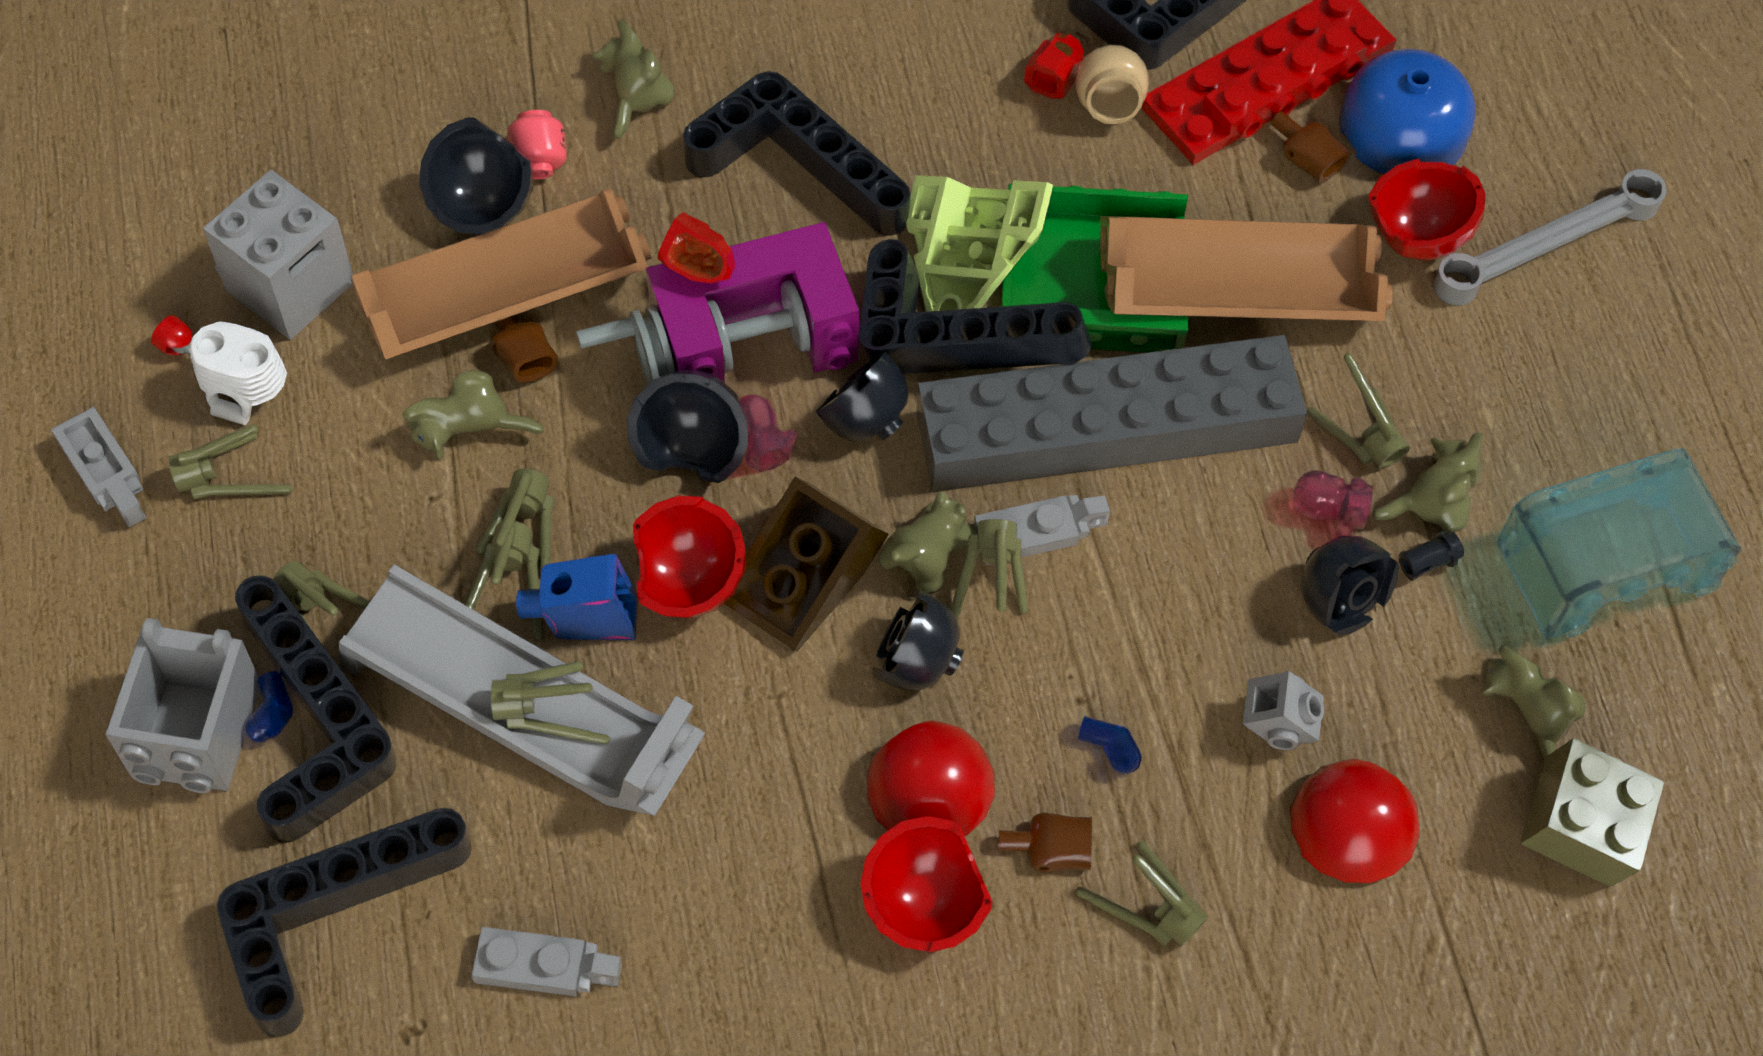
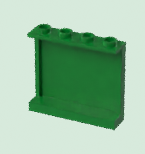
[1002,183,1188,353]

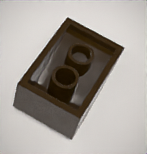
[724,477,889,652]

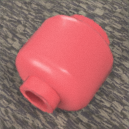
[507,110,567,180]

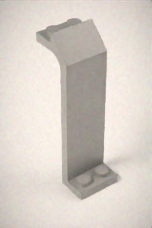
[339,564,705,816]

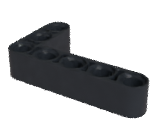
[1067,0,1247,70]
[683,71,911,236]
[859,239,1092,374]
[235,575,396,842]
[217,808,472,1037]

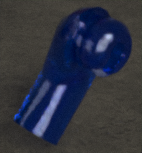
[245,671,294,743]

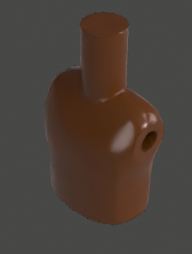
[1271,112,1351,183]
[491,316,558,382]
[998,812,1092,872]

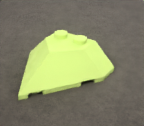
[906,175,1053,312]

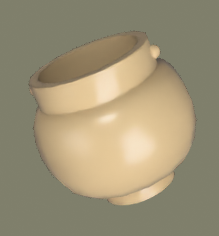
[1075,45,1149,125]

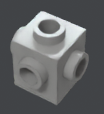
[1243,671,1324,750]

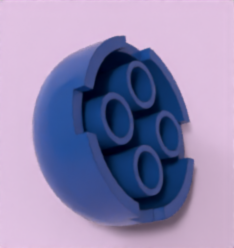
[1339,49,1476,174]

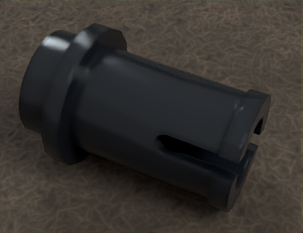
[1398,531,1464,581]

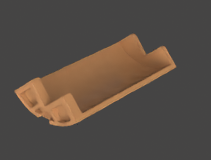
[350,188,651,360]
[1100,216,1393,321]

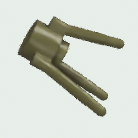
[1307,353,1410,469]
[169,424,293,500]
[476,468,555,574]
[950,519,1028,620]
[465,521,543,640]
[273,561,370,633]
[491,661,610,744]
[1076,841,1209,947]

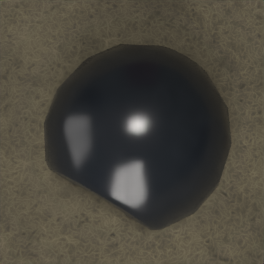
[419,117,534,234]
[627,370,748,483]

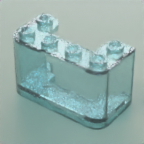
[1496,448,1742,639]

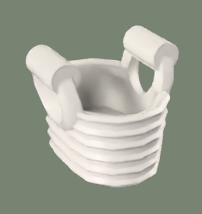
[189,321,287,425]

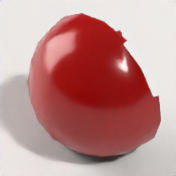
[1368,159,1486,261]
[633,495,746,619]
[867,720,995,837]
[1289,758,1420,883]
[860,816,993,953]

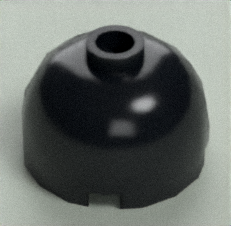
[815,352,909,441]
[1301,535,1399,635]
[872,588,963,691]

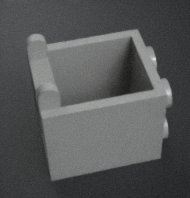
[203,170,353,340]
[106,618,261,793]

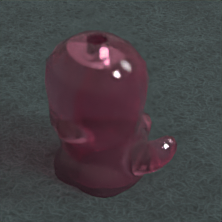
[740,395,797,472]
[1293,470,1373,538]

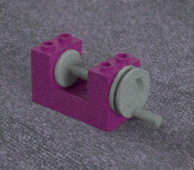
[576,222,859,386]

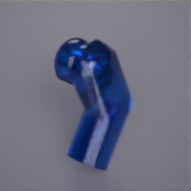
[1078,716,1142,774]

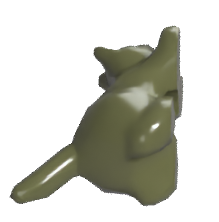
[592,19,675,139]
[402,370,544,459]
[1372,433,1484,533]
[879,492,977,593]
[1481,644,1586,761]

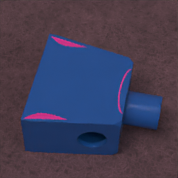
[516,554,638,640]

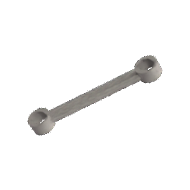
[1433,169,1667,305]

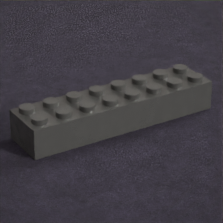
[916,335,1307,492]

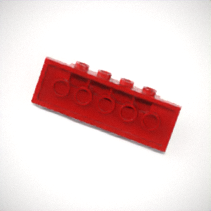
[1141,0,1397,165]

